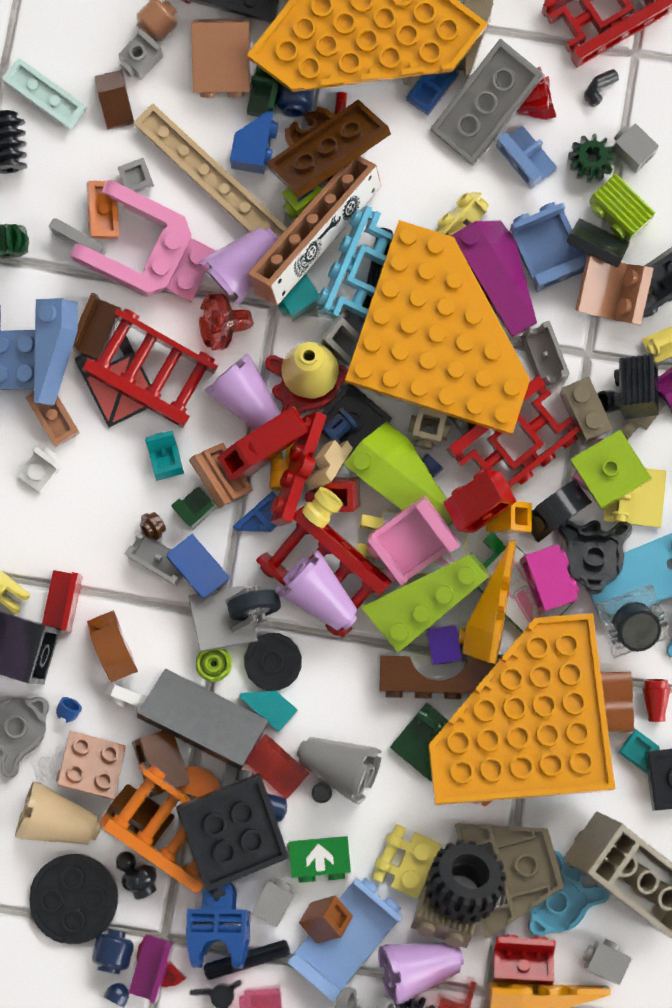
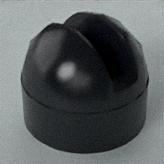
[597,390,617,413]

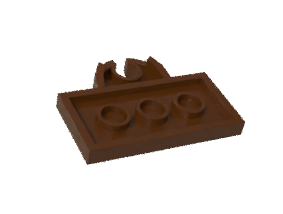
[267,99,391,199]

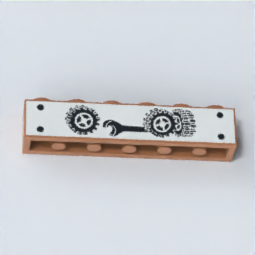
[248,156,382,306]

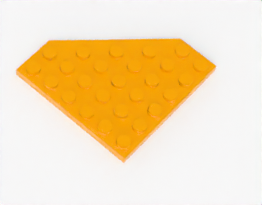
[247,0,488,92]
[345,220,530,436]
[429,613,615,806]

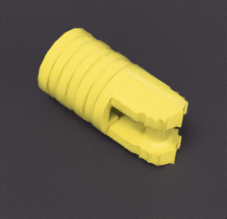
[0,570,31,615]

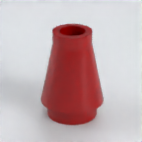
[641,679,671,722]

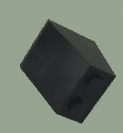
[0,611,60,685]

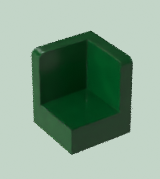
[171,487,218,530]

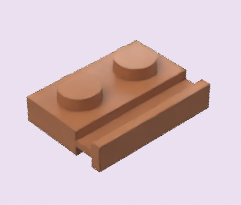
[188,442,254,509]

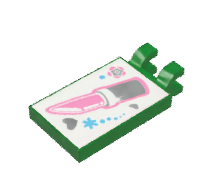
[470,531,574,634]

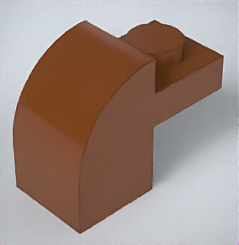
[87,610,138,683]

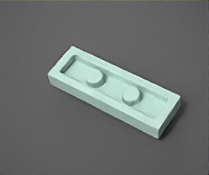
[2,57,87,131]

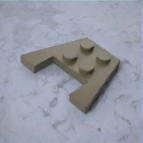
[454,823,565,938]

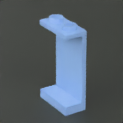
[287,877,403,1002]

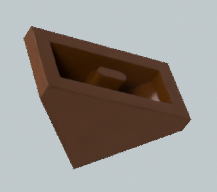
[95,70,134,130]

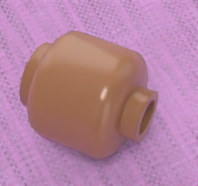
[136,0,178,41]

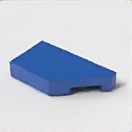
[406,70,459,116]
[232,491,278,533]

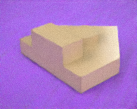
[304,440,353,490]

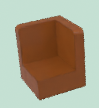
[299,895,353,943]

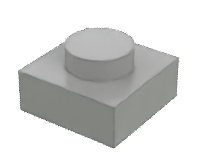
[117,157,154,193]

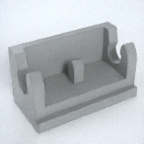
[520,320,570,387]
[124,532,183,587]

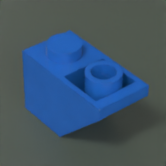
[230,111,279,174]

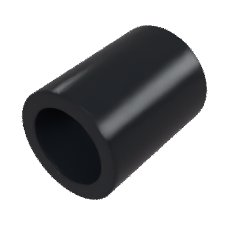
[311,782,332,803]

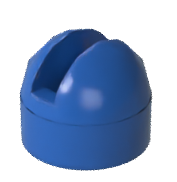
[56,697,82,723]

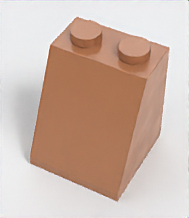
[191,19,251,98]

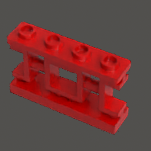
[541,0,672,68]
[445,375,581,488]

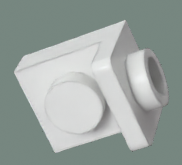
[17,446,62,494]

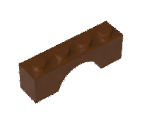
[379,655,498,700]

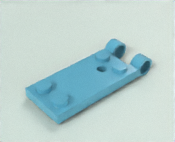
[589,533,672,625]

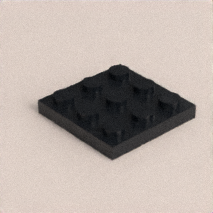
[175,773,289,892]

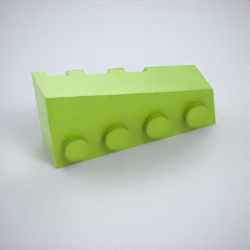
[361,553,492,653]

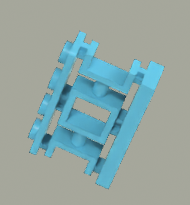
[317,205,394,332]

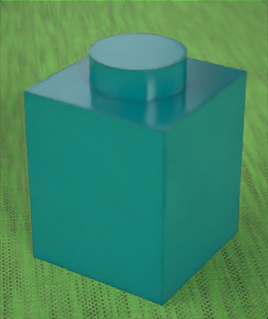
[277,274,320,322]

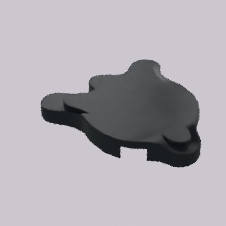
[558,520,632,594]

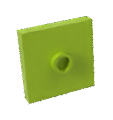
[570,430,652,510]

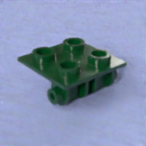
[389,702,449,783]

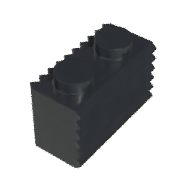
[614,353,659,420]

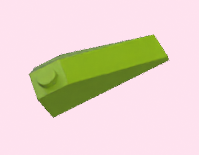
[344,421,453,526]

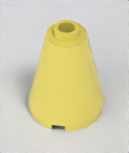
[281,342,339,399]

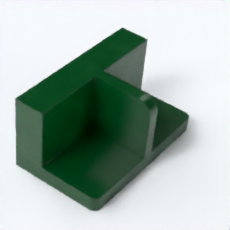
[246,65,280,120]

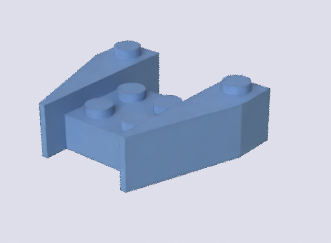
[0,298,78,405]

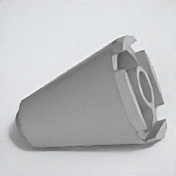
[296,737,382,804]

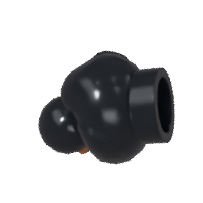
[116,851,157,900]

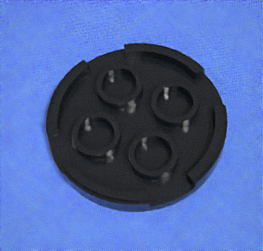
[29,854,119,944]

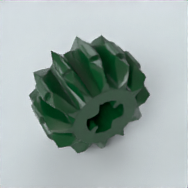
[567,133,617,183]
[0,223,29,259]

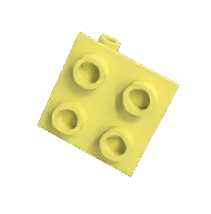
[603,468,667,528]

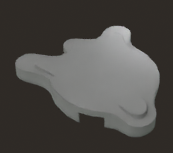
[0,697,50,778]

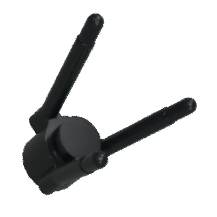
[189,980,242,1008]

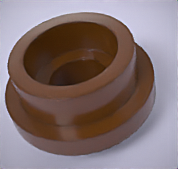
[140,512,166,540]

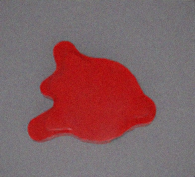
[265,355,348,415]

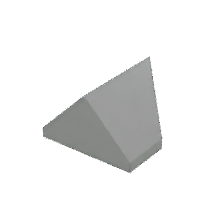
[322,310,363,366]

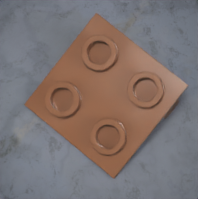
[56,730,126,800]

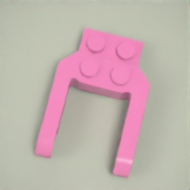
[69,180,217,302]

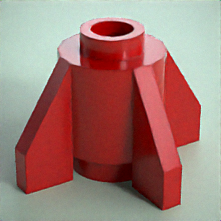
[517,66,557,120]

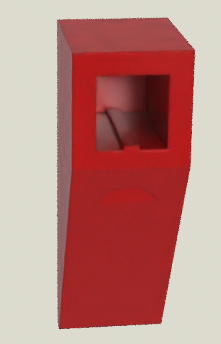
[217,406,309,482]

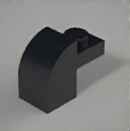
[530,479,592,543]

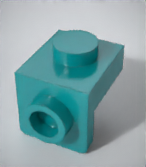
[145,431,184,481]

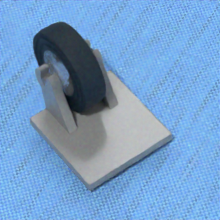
[188,585,281,652]

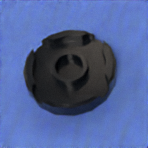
[244,633,302,691]

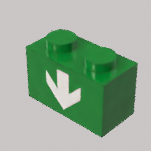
[288,836,351,883]

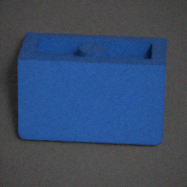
[166,533,230,599]

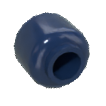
[276,83,314,118]
[91,929,134,975]

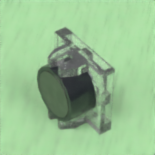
[596,585,670,659]

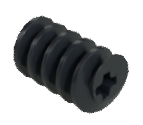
[0,110,28,174]

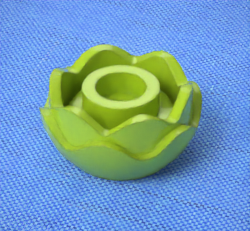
[196,648,232,682]

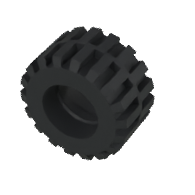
[425,840,506,924]

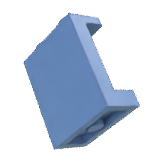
[509,202,588,292]

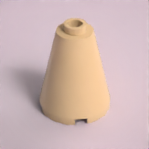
[15,781,101,844]

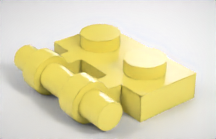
[372,824,442,899]

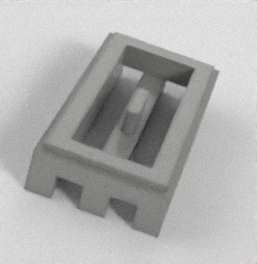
[48,218,106,255]

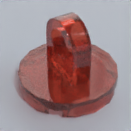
[199,293,254,351]

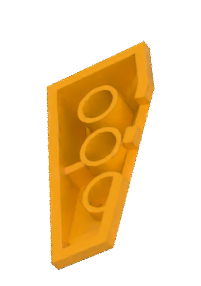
[459,539,517,663]

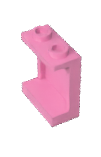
[367,495,460,587]

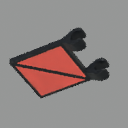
[74,336,151,428]

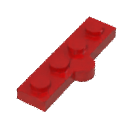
[270,411,327,526]

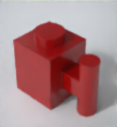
[304,477,361,512]

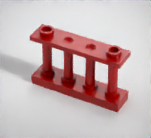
[82,308,218,428]
[255,505,393,638]

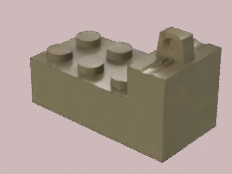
[562,811,672,939]

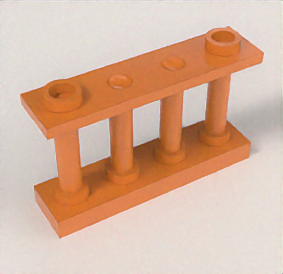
[98,764,203,895]

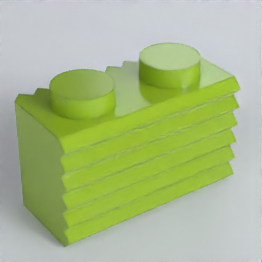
[589,173,656,242]

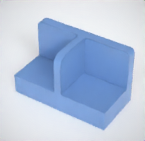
[496,126,557,190]

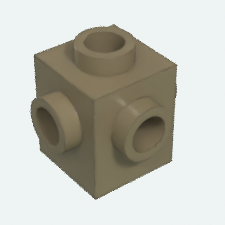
[408,407,451,450]

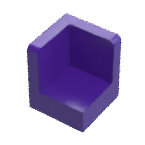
[426,625,462,666]

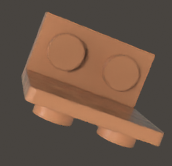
[575,255,654,325]

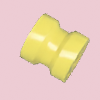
[302,487,343,528]

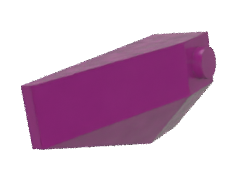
[450,220,537,338]

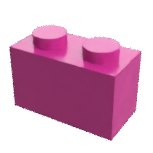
[520,544,579,614]

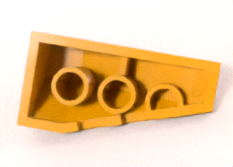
[487,982,611,1008]

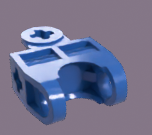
[186,882,251,969]

